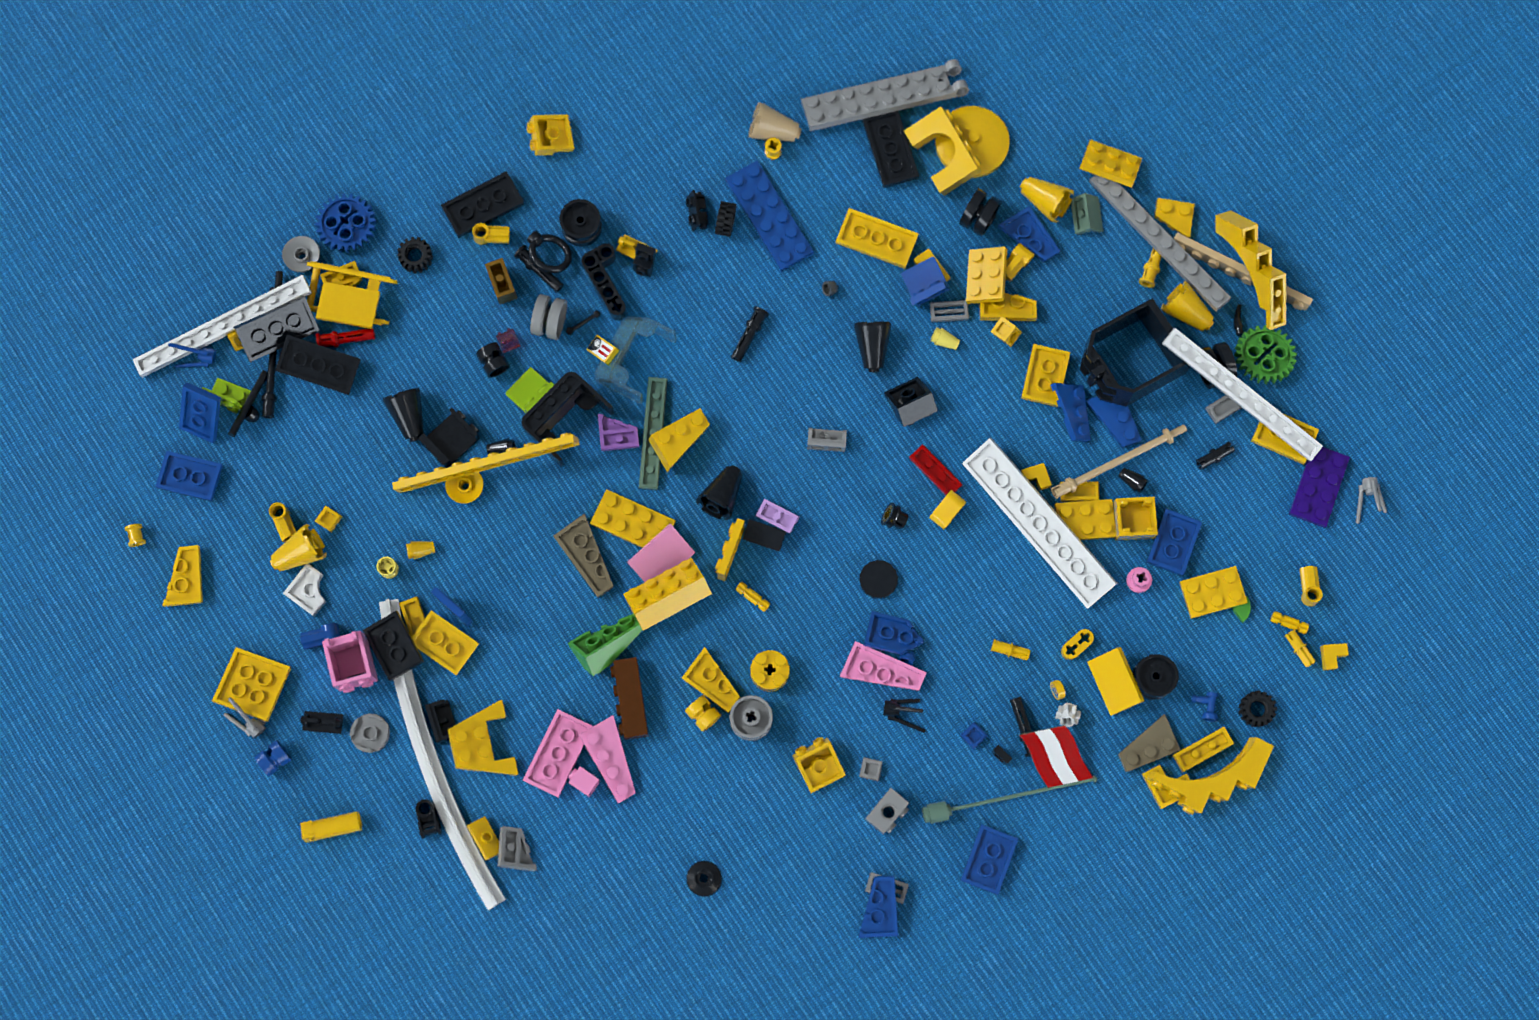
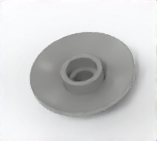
[282,236,320,272]

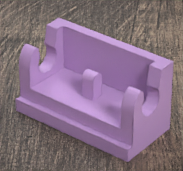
[756,499,800,533]

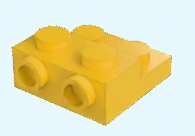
[527,114,574,156]
[792,737,846,793]

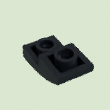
[633,242,656,277]

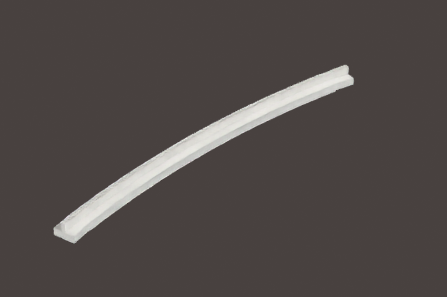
[379,599,506,910]

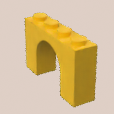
[904,106,982,196]

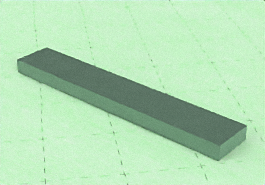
[639,377,667,490]

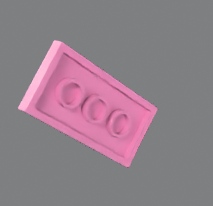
[523,709,593,798]

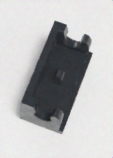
[743,519,786,551]
[425,699,456,744]

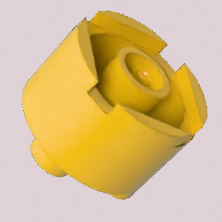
[750,650,790,692]

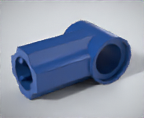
[300,623,340,650]

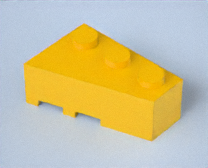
[649,408,710,473]

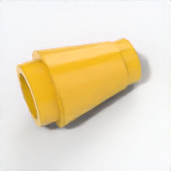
[406,541,435,560]

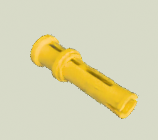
[1139,248,1162,288]

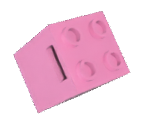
[322,631,378,693]

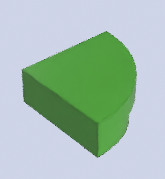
[1231,595,1251,623]

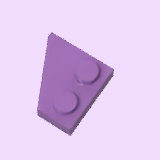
[598,414,639,451]

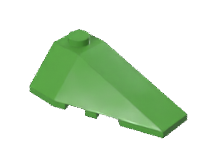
[568,614,643,676]

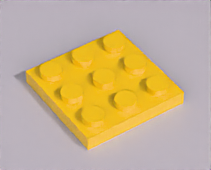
[212,647,291,722]

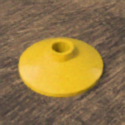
[445,472,484,504]

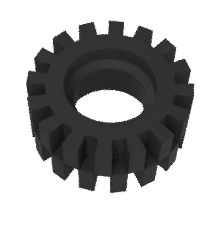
[715,201,737,237]
[397,237,433,274]
[1238,691,1277,727]

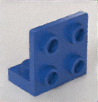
[901,257,951,307]

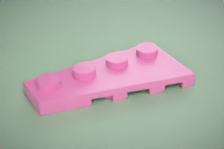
[840,641,927,691]
[579,715,635,803]

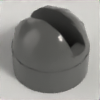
[822,281,839,296]

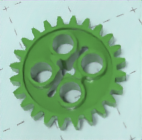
[1234,325,1297,385]

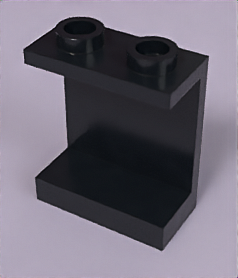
[418,408,480,468]

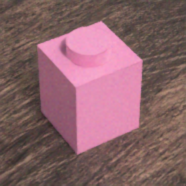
[568,767,601,798]

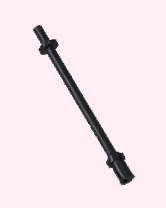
[261,271,283,418]

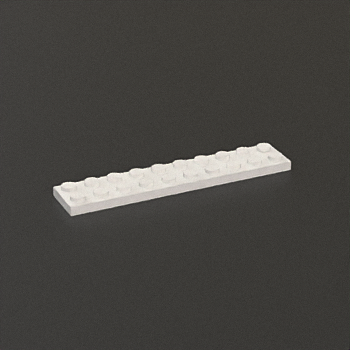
[962,438,1118,609]

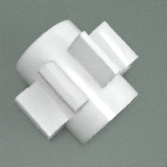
[1056,703,1081,727]

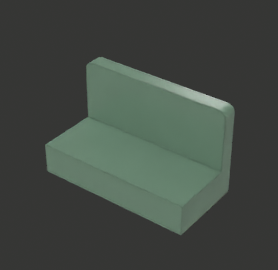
[1071,193,1103,235]

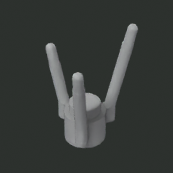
[1356,477,1387,524]
[224,697,266,738]

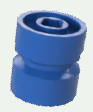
[254,740,292,777]

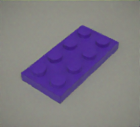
[1288,447,1350,528]

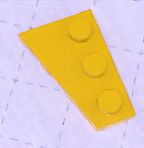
[979,293,1037,321]
[162,545,203,607]
[682,647,740,713]

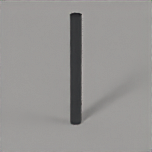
[228,370,268,437]

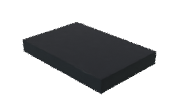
[363,611,424,681]

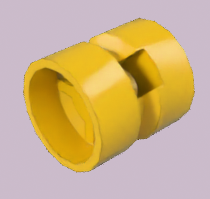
[685,695,721,732]

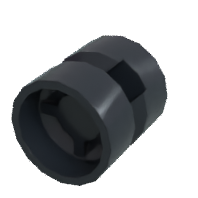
[476,342,510,378]

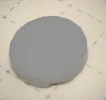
[350,713,390,753]

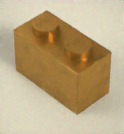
[485,258,517,305]

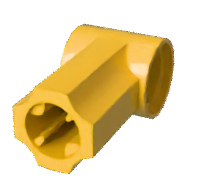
[472,223,510,245]
[1005,243,1035,281]
[269,502,297,542]
[1299,566,1323,607]

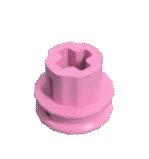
[1126,567,1152,593]

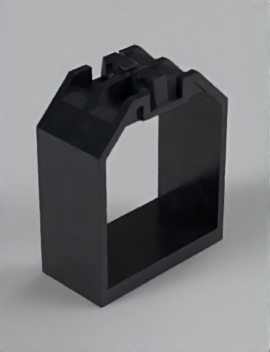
[1080,298,1190,407]

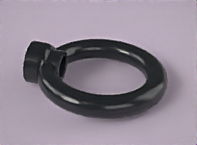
[527,230,572,273]

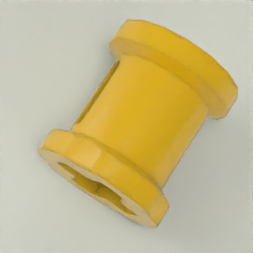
[765,137,782,160]
[124,523,146,547]

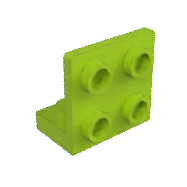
[505,367,554,413]
[201,378,251,414]

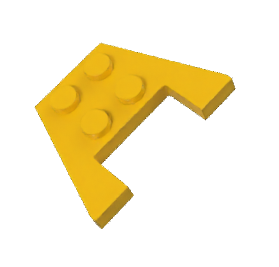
[448,700,518,776]

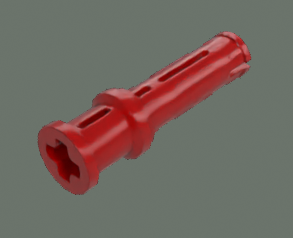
[316,328,375,348]

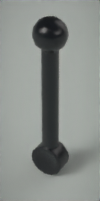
[566,310,600,335]

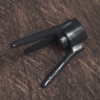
[883,699,926,733]

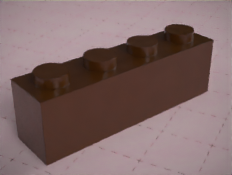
[610,657,648,740]

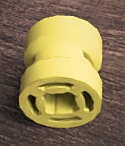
[376,557,399,579]

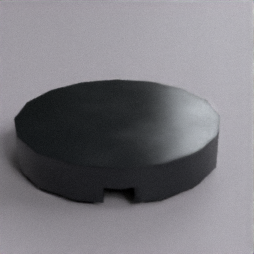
[859,560,898,599]

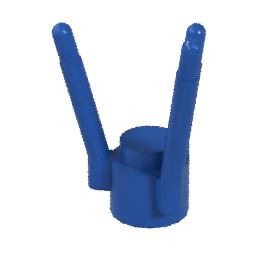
[168,343,216,368]

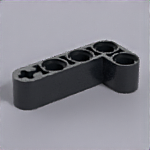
[581,243,627,321]

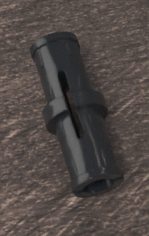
[1196,441,1235,470]

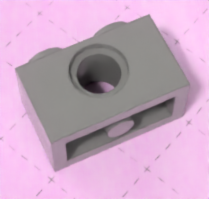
[865,788,909,834]

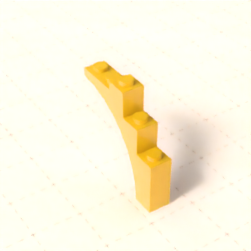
[1147,737,1274,815]

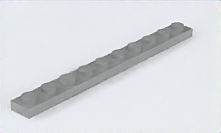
[1089,175,1231,312]

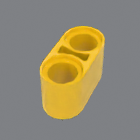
[929,490,966,530]

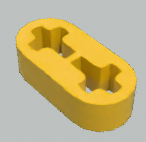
[1061,629,1094,660]

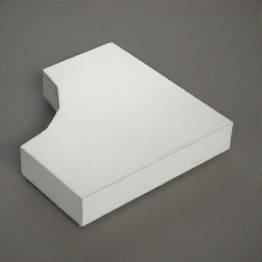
[283,564,326,617]

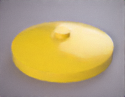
[935,106,1009,178]

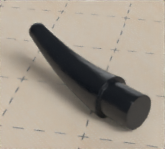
[1234,304,1244,336]

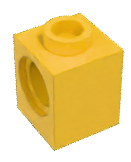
[990,316,1022,347]

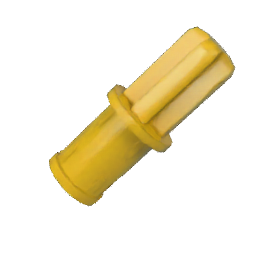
[1285,629,1315,667]
[991,639,1030,660]

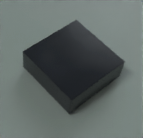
[992,745,1012,765]

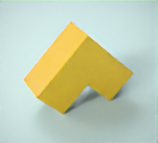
[1021,463,1052,491]
[1320,643,1349,671]

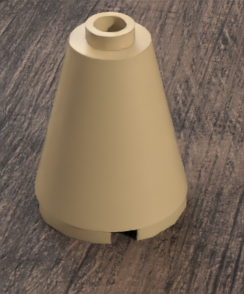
[748,102,801,142]

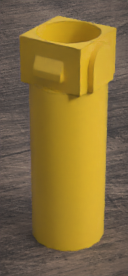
[300,811,362,843]

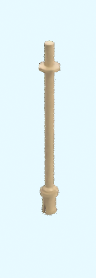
[1051,424,1187,499]

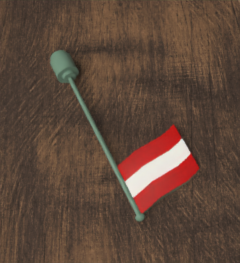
[922,725,1097,824]

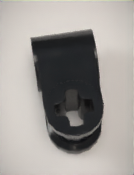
[415,799,442,839]

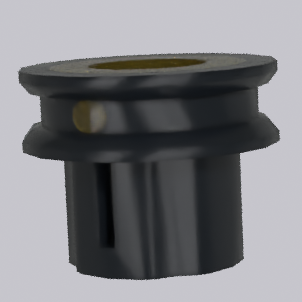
[881,502,908,529]

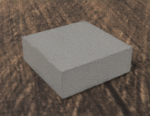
[859,757,883,781]

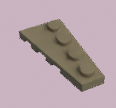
[553,514,614,598]

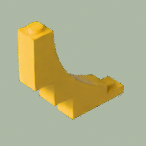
[1215,210,1286,330]

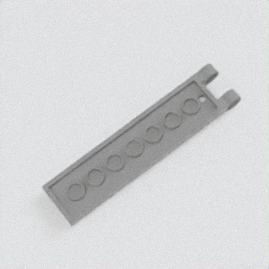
[801,59,969,131]

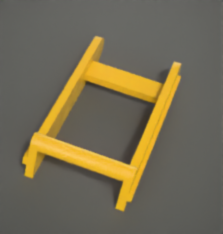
[307,261,398,325]

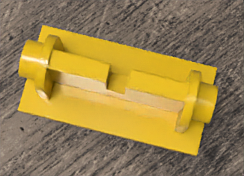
[616,234,658,259]

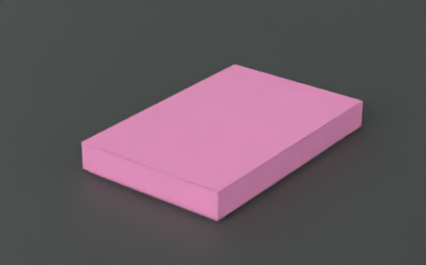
[627,524,695,583]

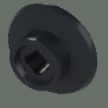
[686,861,722,897]

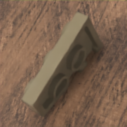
[1118,714,1180,773]

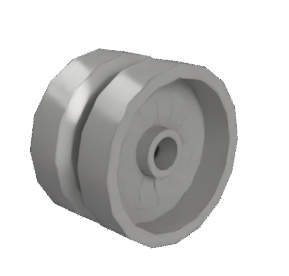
[530,294,567,340]
[729,695,773,741]

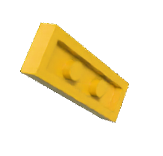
[1172,727,1234,772]

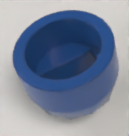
[898,651,915,666]

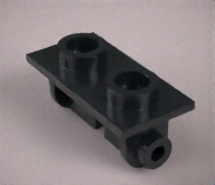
[686,190,709,232]
[301,711,344,734]

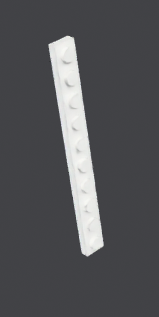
[133,275,312,378]
[1162,328,1323,461]

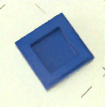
[960,722,988,750]

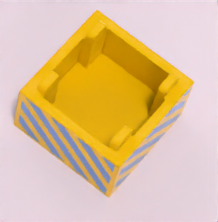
[1113,497,1158,541]

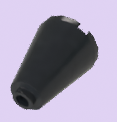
[854,322,892,372]
[383,388,424,442]
[696,465,742,520]

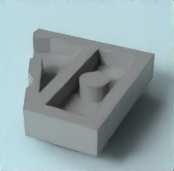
[498,826,537,872]

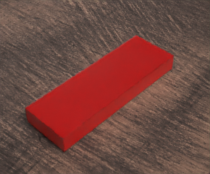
[909,444,963,496]

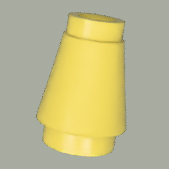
[931,327,960,350]

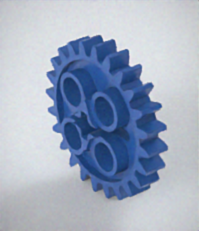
[315,193,377,253]

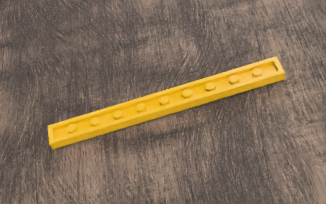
[392,433,580,493]

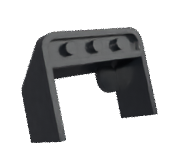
[521,372,614,467]

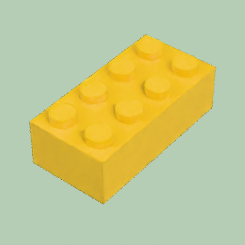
[623,558,712,631]

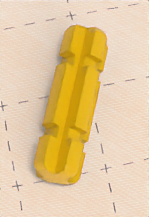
[736,582,770,612]
[1271,611,1309,634]

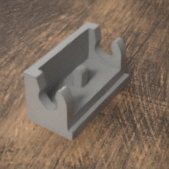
[807,428,847,452]

